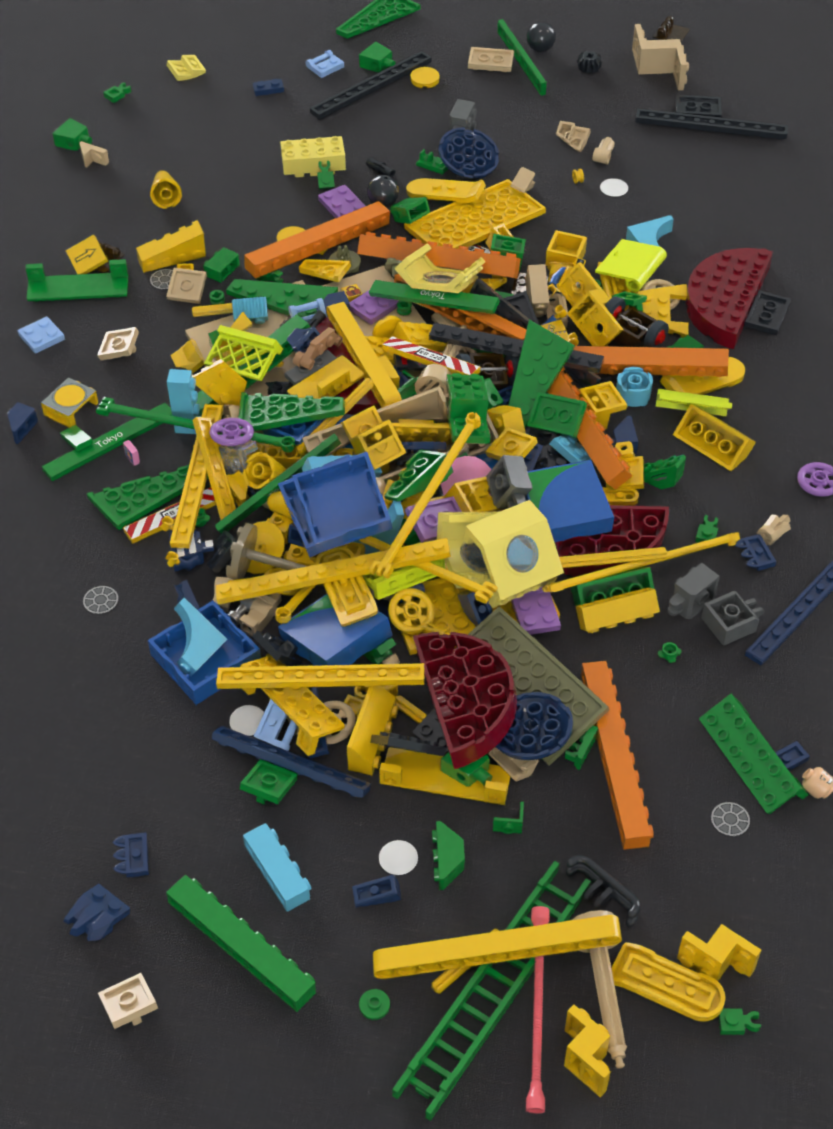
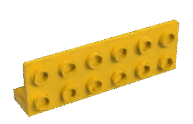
[240,655,345,756]
[380,747,511,805]

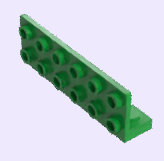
[25,259,129,301]
[699,694,809,814]

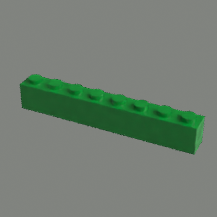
[196,314,310,417]
[166,874,316,1012]

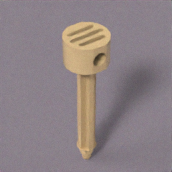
[415,325,467,395]
[572,910,627,1069]

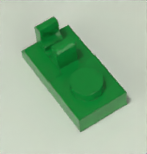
[416,149,448,175]
[612,291,647,312]
[565,726,598,770]

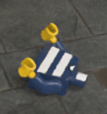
[161,516,214,571]

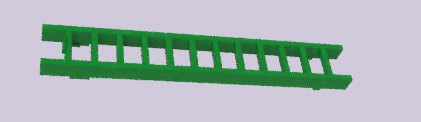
[392,861,591,1121]

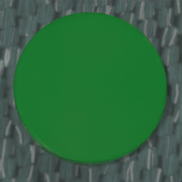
[359,989,390,1020]

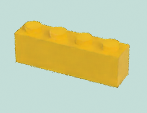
[576,587,660,633]

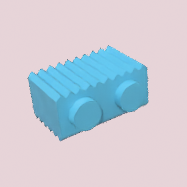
[232,297,268,324]

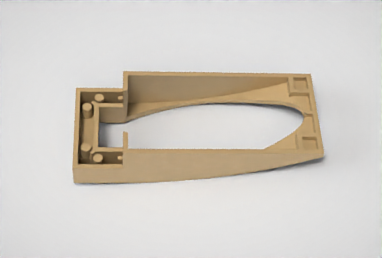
[302,386,498,485]

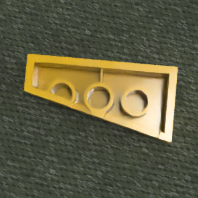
[136,220,206,273]

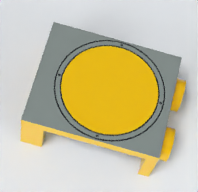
[41,377,98,428]

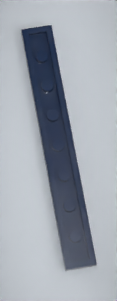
[745,561,833,666]

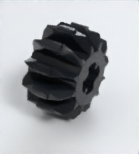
[577,50,602,73]

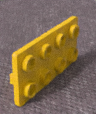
[287,355,364,399]
[392,419,452,445]

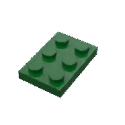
[527,392,588,438]

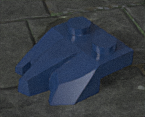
[63,884,130,941]

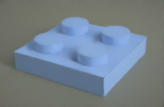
[17,316,65,354]

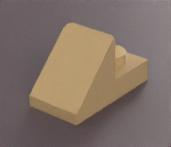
[80,141,109,168]
[510,167,535,193]

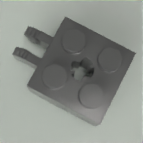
[450,99,477,131]
[486,455,532,509]
[667,563,720,619]
[701,591,764,646]

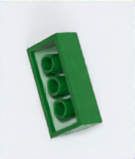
[571,566,654,606]

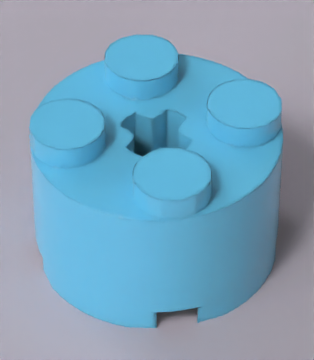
[616,367,653,407]

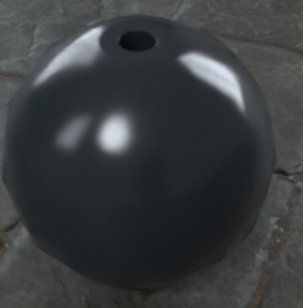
[527,22,556,52]
[367,175,399,207]

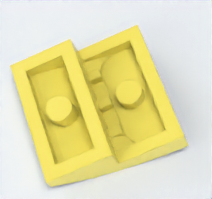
[166,55,206,81]

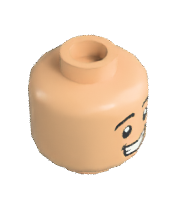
[802,767,833,799]

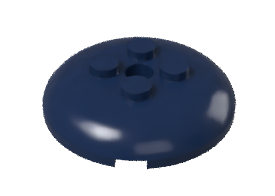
[439,127,499,179]
[496,692,573,760]

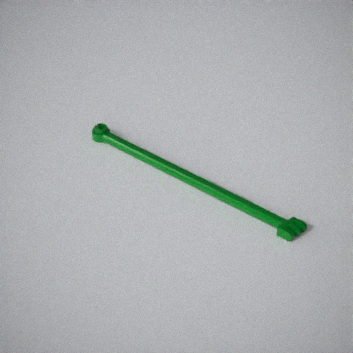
[96,397,295,453]

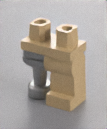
[227,593,282,637]

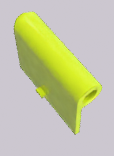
[595,239,667,292]

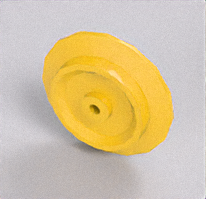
[247,521,285,574]

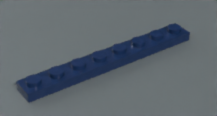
[212,726,372,798]

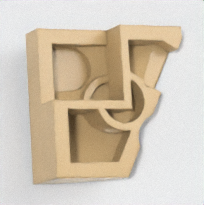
[556,121,591,152]

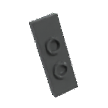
[285,350,337,386]

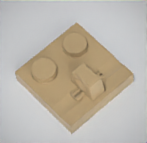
[166,268,207,304]
[97,327,139,360]
[98,973,158,1029]

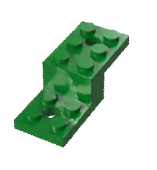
[446,373,490,444]

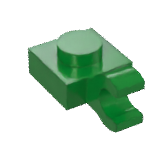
[256,270,284,283]

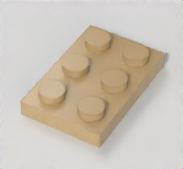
[468,47,514,72]

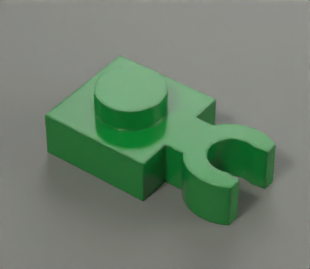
[103,82,131,103]
[317,161,335,189]
[695,515,718,543]
[718,1009,761,1035]

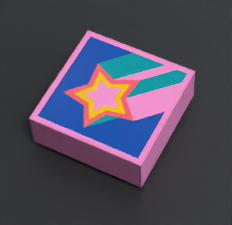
[123,440,140,466]

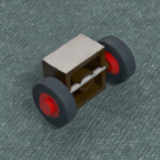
[605,296,669,348]
[455,353,520,391]

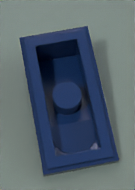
[352,874,402,907]

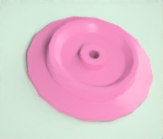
[441,456,491,496]

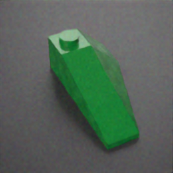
[384,450,454,501]

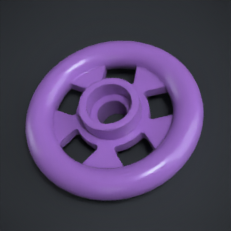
[209,418,254,446]
[797,462,833,497]

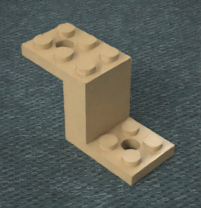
[632,24,689,90]

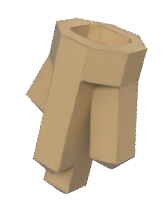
[757,514,791,545]

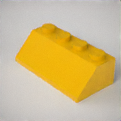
[673,404,756,471]
[347,686,399,776]

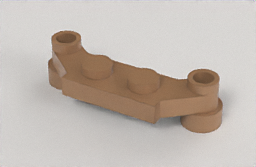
[293,327,343,370]

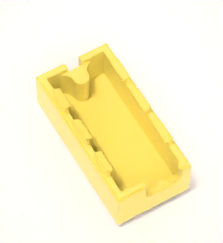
[280,136,346,177]

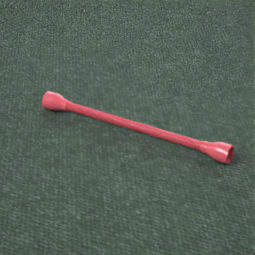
[526,906,550,1114]

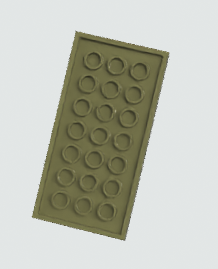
[468,606,610,766]

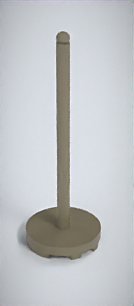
[226,522,396,601]

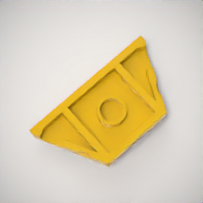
[192,359,247,406]

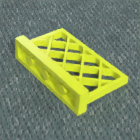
[204,325,283,382]
[655,389,732,417]
[363,542,446,600]

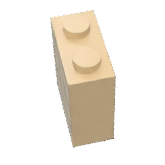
[525,264,549,317]

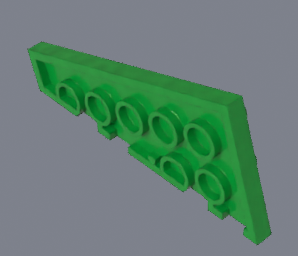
[336,0,421,39]
[226,279,338,317]
[509,320,575,429]
[238,392,345,431]
[87,465,209,530]

